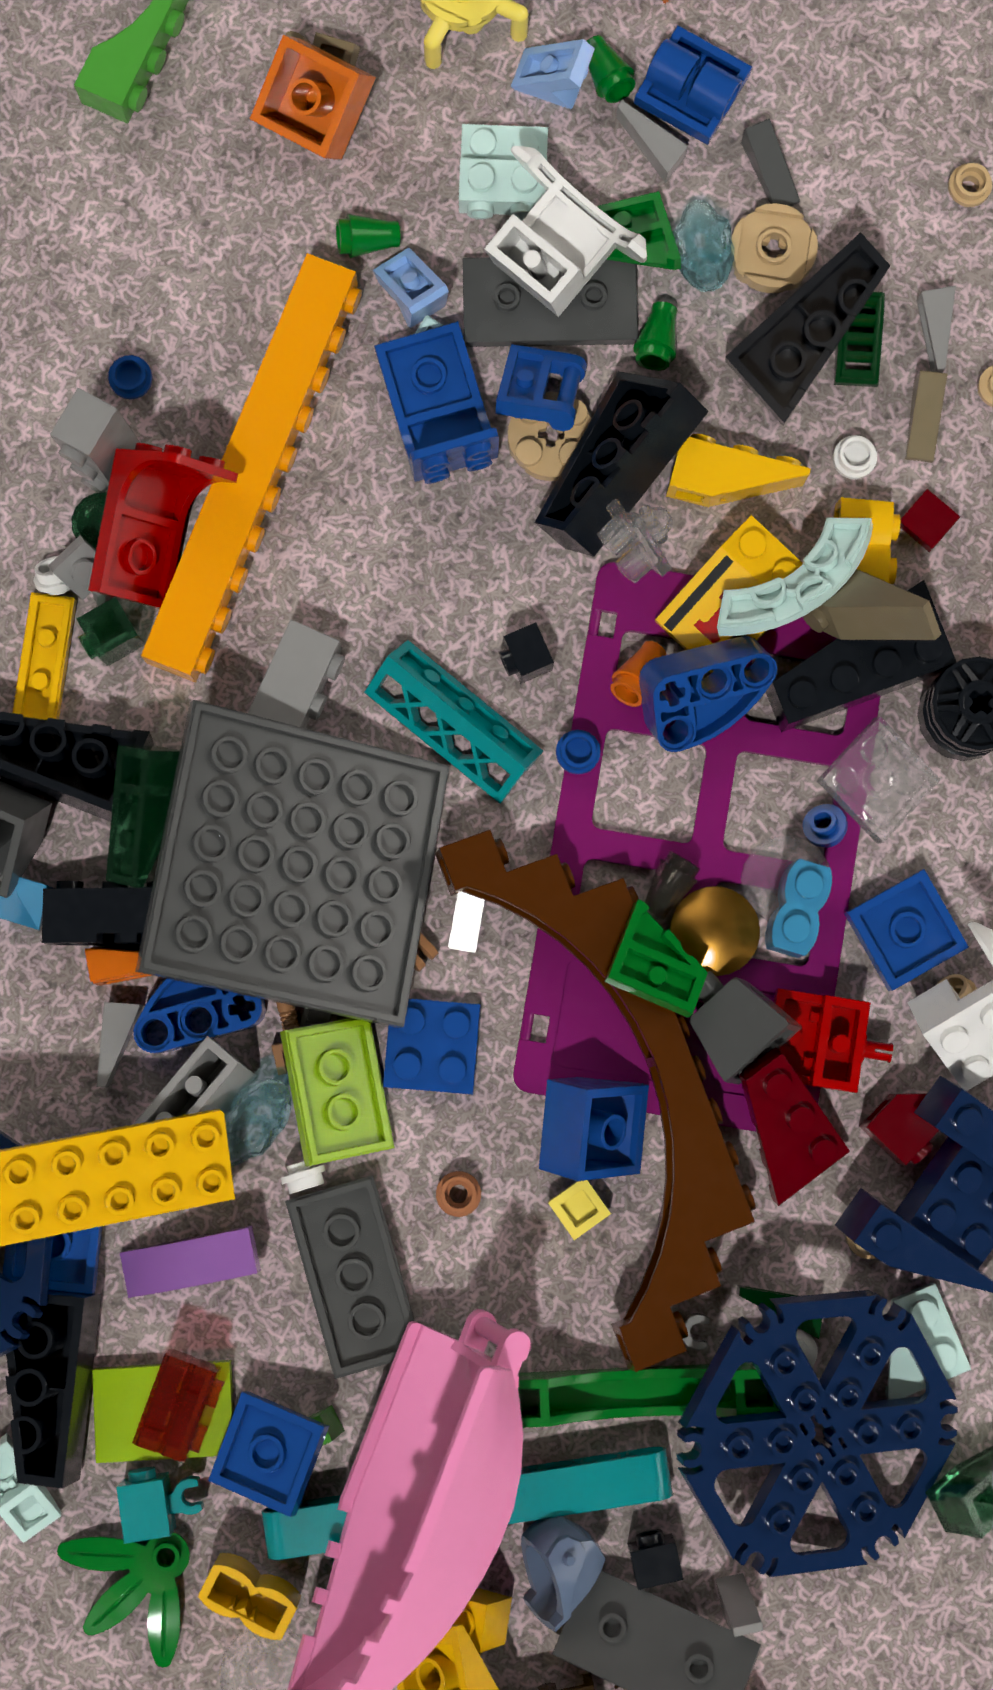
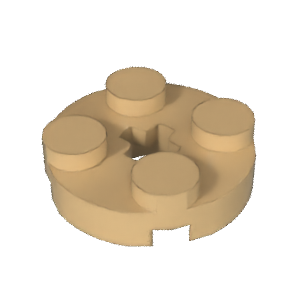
[729,203,818,293]
[508,392,592,481]

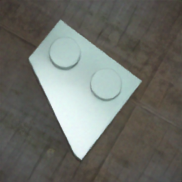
[885,1282,972,1400]

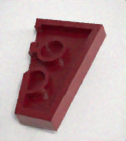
[739,1047,850,1206]

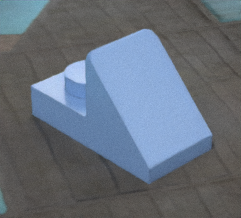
[510,39,595,109]
[373,247,449,328]

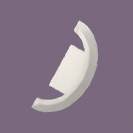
[484,146,647,317]
[907,922,993,1091]

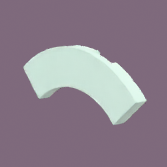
[717,517,873,636]

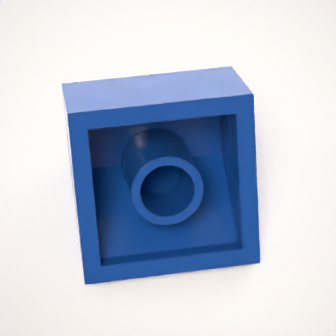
[539,1077,649,1181]

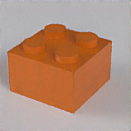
[250,35,376,160]

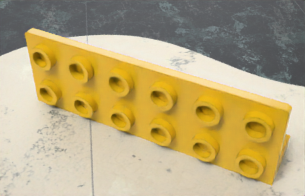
[0,1109,235,1247]

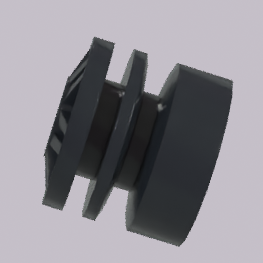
[917,656,993,761]

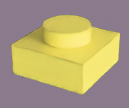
[548,1180,611,1240]

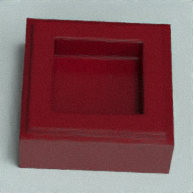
[900,489,960,553]

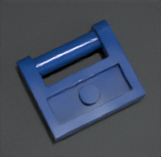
[495,344,587,431]

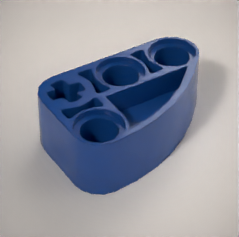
[639,636,777,752]
[133,978,266,1053]

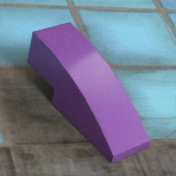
[120,1225,261,1298]

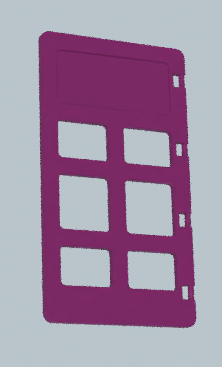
[513,562,881,1132]

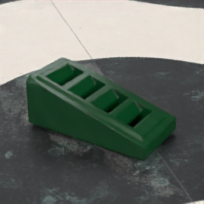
[834,292,885,387]

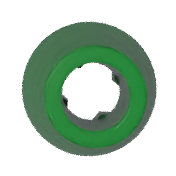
[587,35,636,103]
[336,214,401,258]
[633,301,678,371]

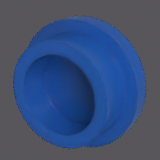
[108,355,153,399]
[556,730,601,775]

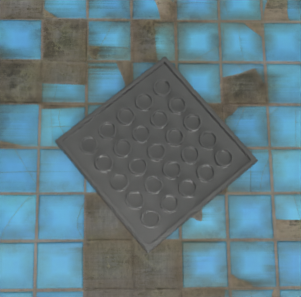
[135,700,449,1028]

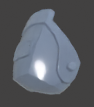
[521,1516,606,1632]

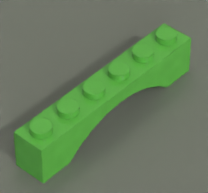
[74,0,194,124]

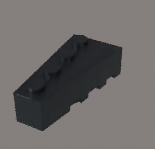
[725,232,890,426]
[0,712,154,825]
[42,881,154,946]
[5,1290,101,1489]

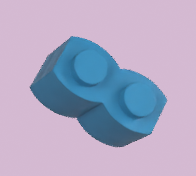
[765,859,832,958]

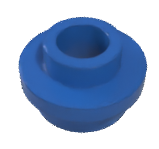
[802,804,848,848]

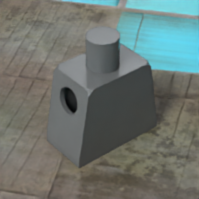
[690,971,802,1085]

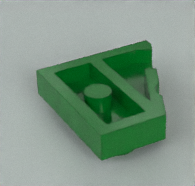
[597,191,681,270]
[604,899,708,1018]

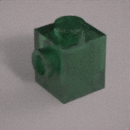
[76,596,145,666]

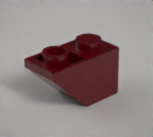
[859,1093,939,1166]

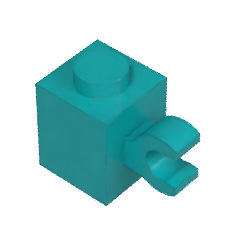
[116,1466,204,1544]

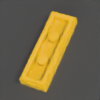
[12,592,77,720]

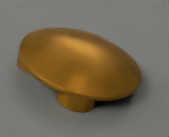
[670,886,760,976]

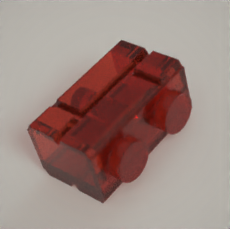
[132,1349,225,1462]

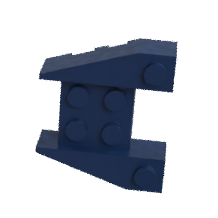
[835,1075,993,1293]

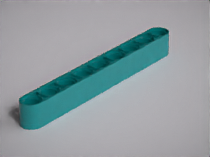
[261,1446,673,1560]

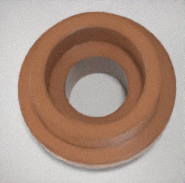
[436,1171,481,1217]

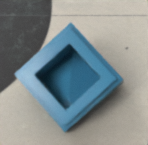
[0,877,52,930]

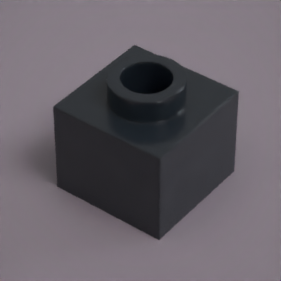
[499,622,554,684]
[627,1529,684,1590]

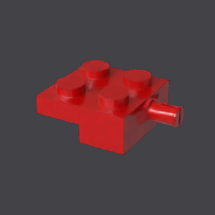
[774,988,893,1093]

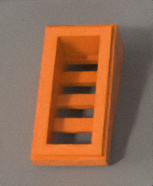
[85,947,154,986]

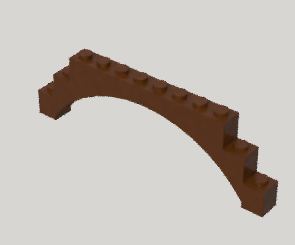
[435,830,756,1372]

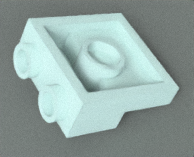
[459,124,548,221]

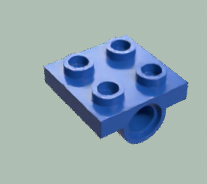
[634,25,752,145]

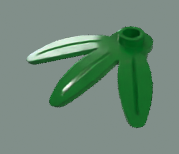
[57,1532,190,1668]

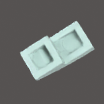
[0,1433,61,1543]

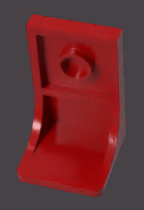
[88,443,238,609]

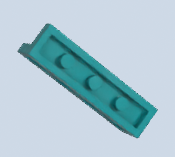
[364,640,544,804]

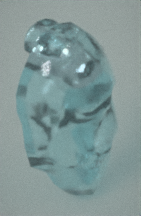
[672,200,734,292]
[224,1078,291,1167]

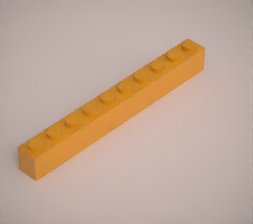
[141,253,362,683]

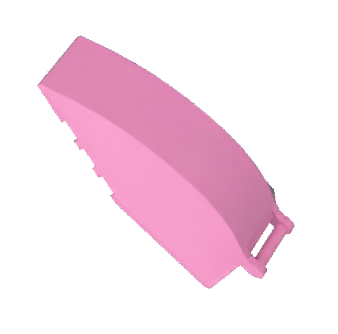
[287,1309,531,1690]

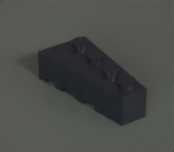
[534,371,709,557]
[766,580,957,733]

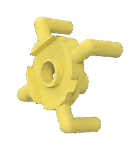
[420,0,528,69]

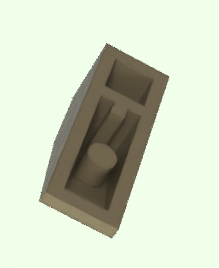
[803,569,941,640]

